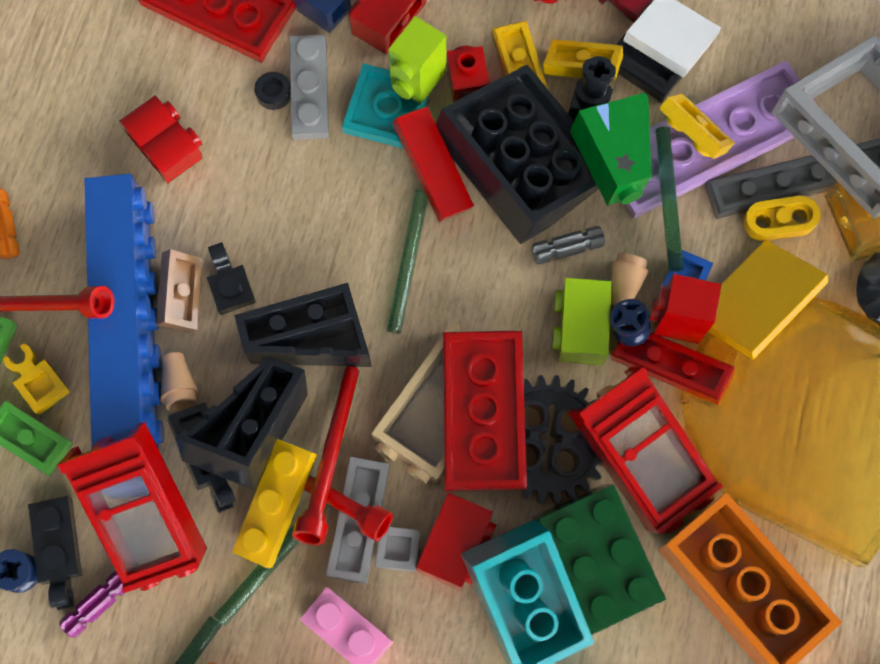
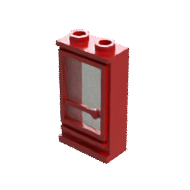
[568,367,723,535]
[57,421,207,593]

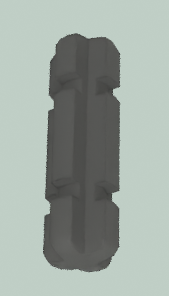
[532,226,605,264]

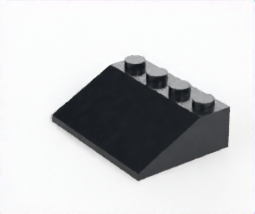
[436,65,599,245]

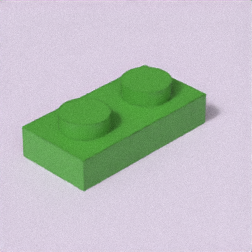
[0,401,73,476]

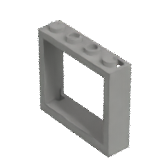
[771,35,880,219]

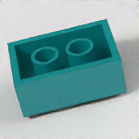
[461,519,594,664]

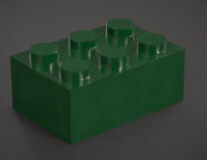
[532,484,666,635]

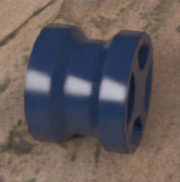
[610,299,651,347]
[0,549,37,593]

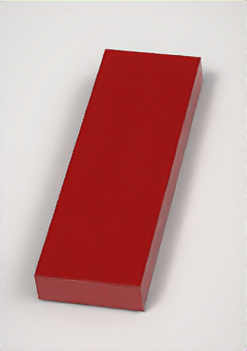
[392,106,474,222]
[611,325,735,405]

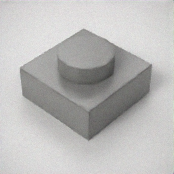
[375,527,421,572]

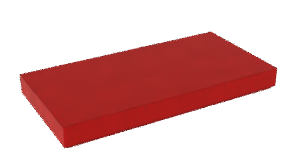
[139,0,296,63]
[443,331,527,492]

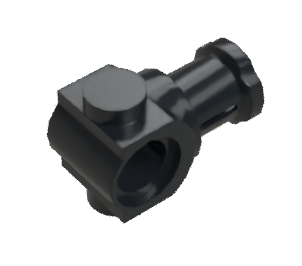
[568,56,616,121]

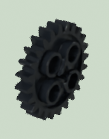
[522,375,603,504]

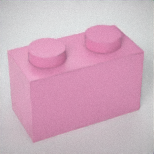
[300,587,393,664]

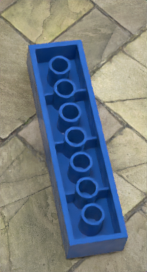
[84,174,165,498]

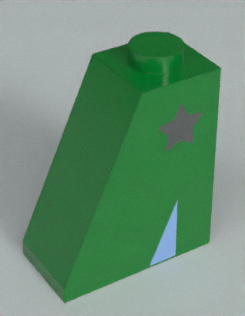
[570,92,651,206]

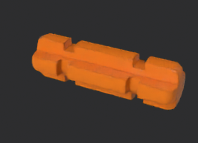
[0,188,20,260]

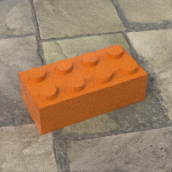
[658,492,843,664]

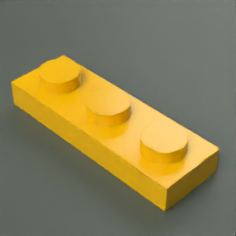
[232,439,317,568]

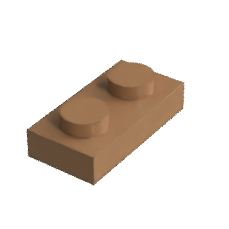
[156,249,203,333]

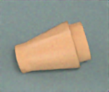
[611,253,649,308]
[160,352,200,413]

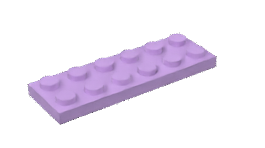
[625,60,817,219]

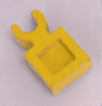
[3,343,71,416]

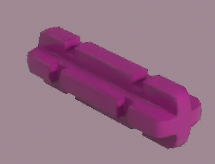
[59,570,125,638]

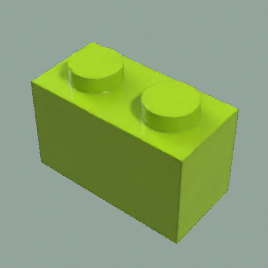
[388,16,446,104]
[552,278,612,365]

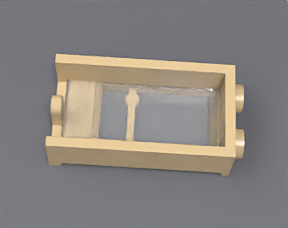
[371,320,460,485]

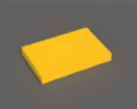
[708,240,828,360]

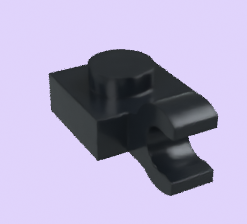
[207,242,256,315]

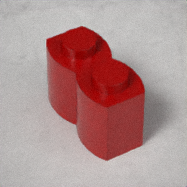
[119,95,203,184]

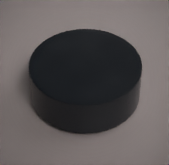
[255,72,291,110]

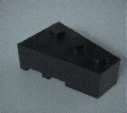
[234,283,372,367]
[175,357,308,490]

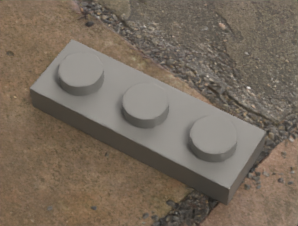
[290,35,329,140]
[326,457,390,584]

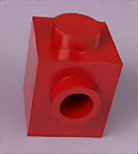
[447,45,490,102]

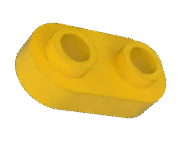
[743,196,821,241]

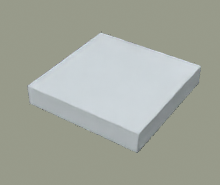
[623,0,721,78]

